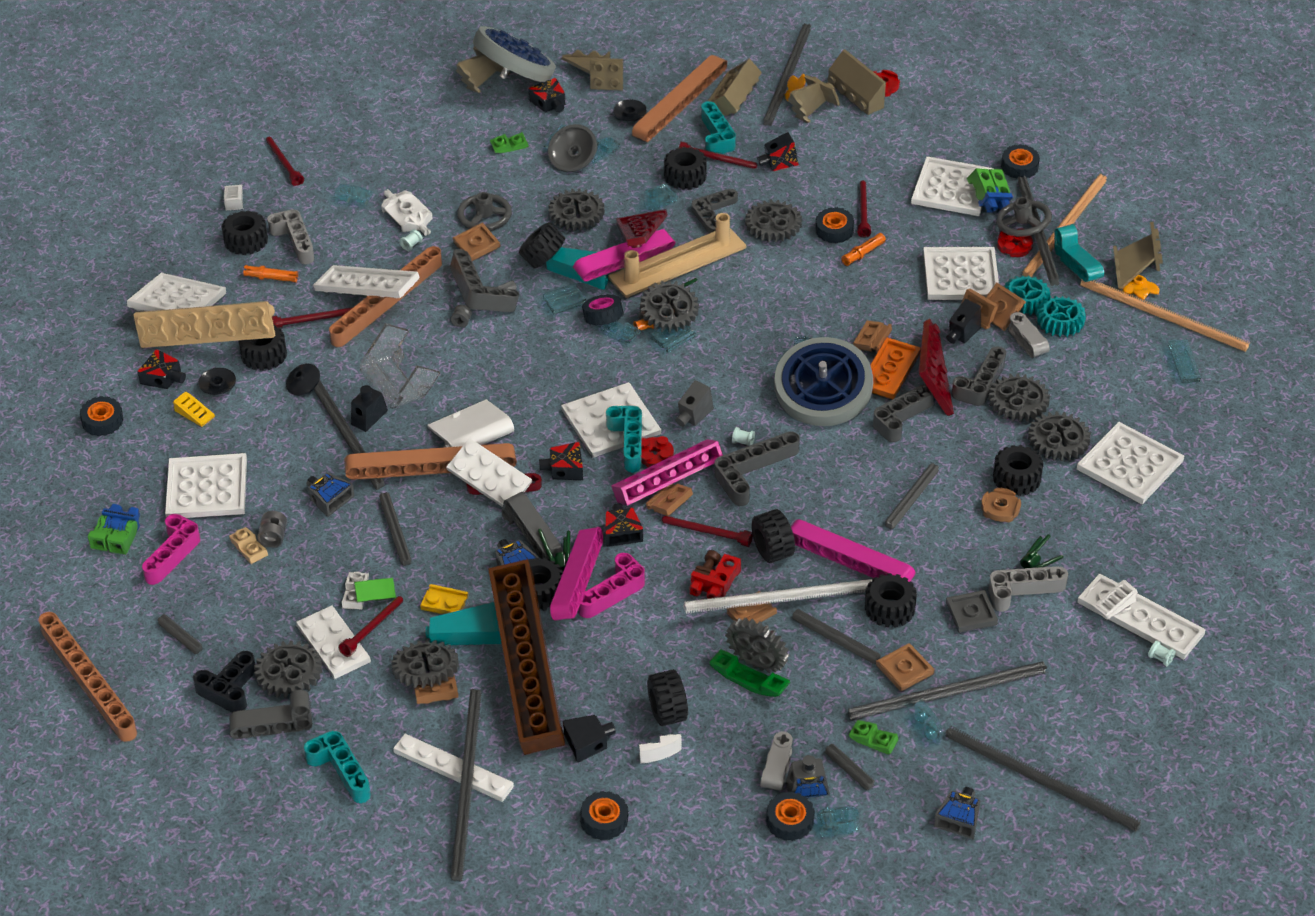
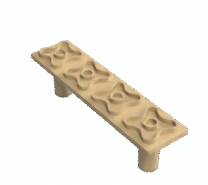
[608,213,746,298]
[133,301,275,348]

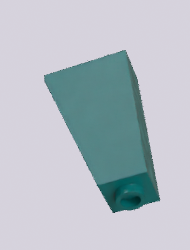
[546,247,610,290]
[426,602,502,646]

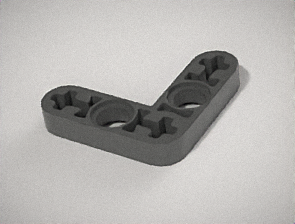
[691,189,738,234]

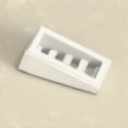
[224,185,243,211]
[1093,580,1138,620]

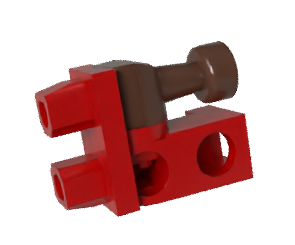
[690,550,741,599]

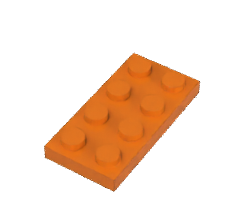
[871,337,921,399]

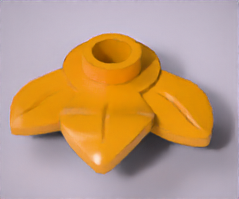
[785,74,806,102]
[1123,275,1159,300]

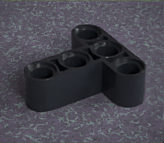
[193,651,256,713]

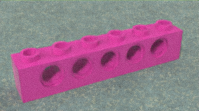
[611,439,723,506]

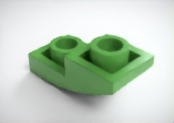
[490,132,529,153]
[354,578,396,603]
[849,720,899,755]

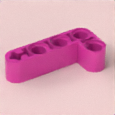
[142,514,200,585]
[579,553,645,618]

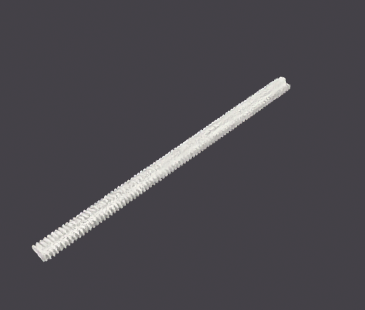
[683,579,872,614]

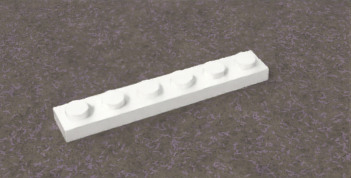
[393,734,514,802]

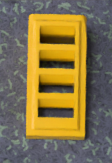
[173,392,215,427]

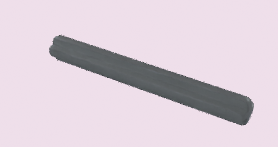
[885,463,939,529]
[379,492,412,566]
[793,609,881,664]

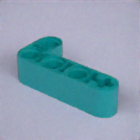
[701,101,736,154]
[1054,224,1104,282]
[606,406,642,473]
[304,731,371,803]

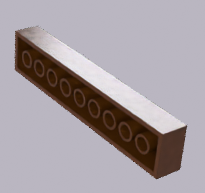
[488,559,565,755]

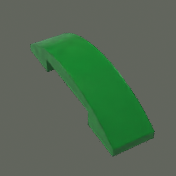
[709,649,790,697]

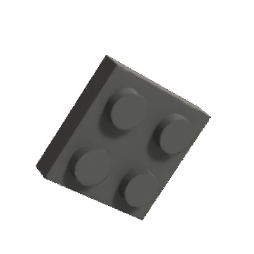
[946,590,998,633]

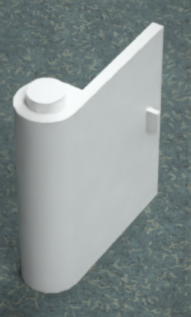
[427,399,514,447]

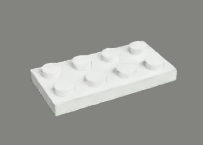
[446,438,532,507]
[296,606,371,679]

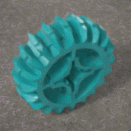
[1004,275,1051,316]
[1036,295,1086,337]

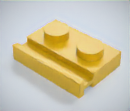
[420,584,469,614]

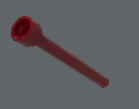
[266,137,304,186]
[679,141,758,169]
[857,180,871,237]
[272,307,353,328]
[661,516,753,547]
[338,596,403,657]

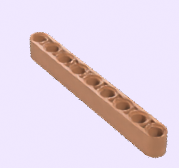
[632,55,728,142]
[329,246,442,347]
[344,443,517,480]
[38,612,137,742]

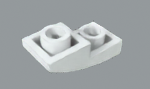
[342,572,369,609]
[639,734,681,764]

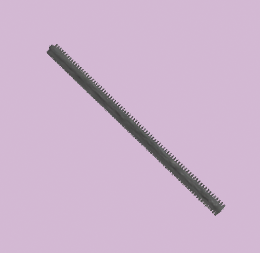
[763,23,811,126]
[1017,176,1060,286]
[314,380,385,490]
[847,661,1047,721]
[451,689,482,881]
[945,726,1141,832]

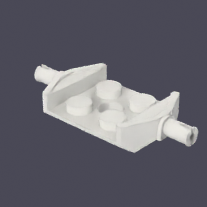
[381,189,432,236]

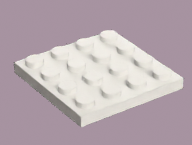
[911,157,994,216]
[923,247,999,300]
[127,273,226,311]
[561,382,661,458]
[1077,422,1184,504]
[165,453,247,518]

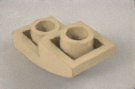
[229,527,268,564]

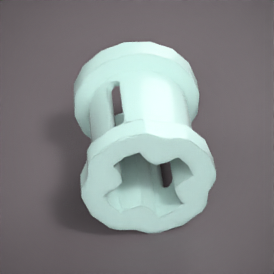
[399,229,423,252]
[732,427,755,447]
[1148,641,1176,666]

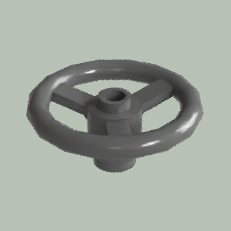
[457,192,512,231]
[996,197,1052,237]

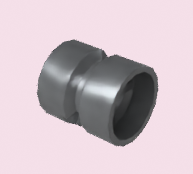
[258,511,287,548]

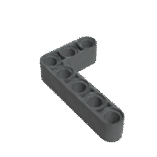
[450,249,519,312]
[714,431,800,506]

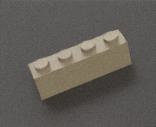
[828,49,886,115]
[707,58,762,116]

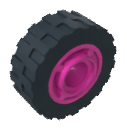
[582,294,624,326]

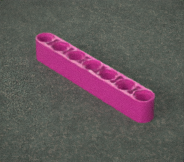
[573,229,675,282]
[791,519,916,582]
[550,527,603,621]

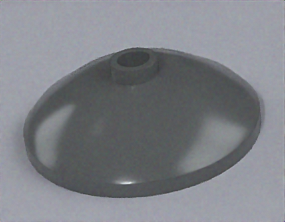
[548,124,597,172]

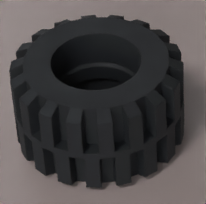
[664,147,707,190]
[222,210,268,255]
[519,222,565,269]
[238,325,287,371]
[993,445,1043,496]
[751,509,795,563]
[529,558,563,611]
[865,573,917,628]
[647,669,688,726]

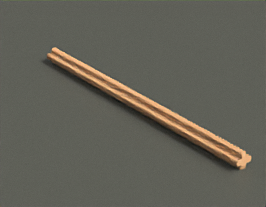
[1022,174,1107,277]
[1080,280,1250,352]

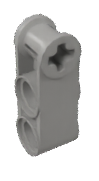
[1009,312,1050,358]
[761,732,792,791]

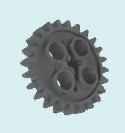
[548,188,605,231]
[745,199,802,242]
[640,280,699,333]
[988,373,1050,422]
[1028,411,1091,461]
[725,618,789,673]
[254,640,322,698]
[391,640,459,688]

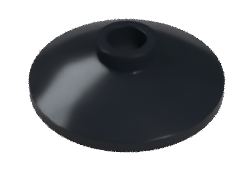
[613,99,647,122]
[286,363,320,396]
[199,368,236,395]

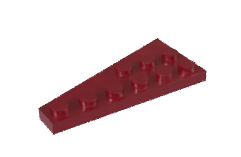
[616,209,668,248]
[919,319,954,416]

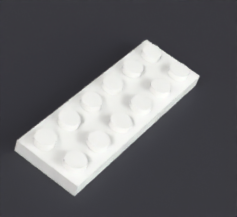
[313,265,420,298]
[1077,573,1206,660]

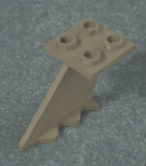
[456,46,510,93]
[562,50,623,90]
[788,75,840,123]
[1113,221,1163,289]

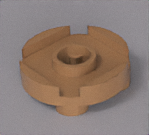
[981,488,1021,522]

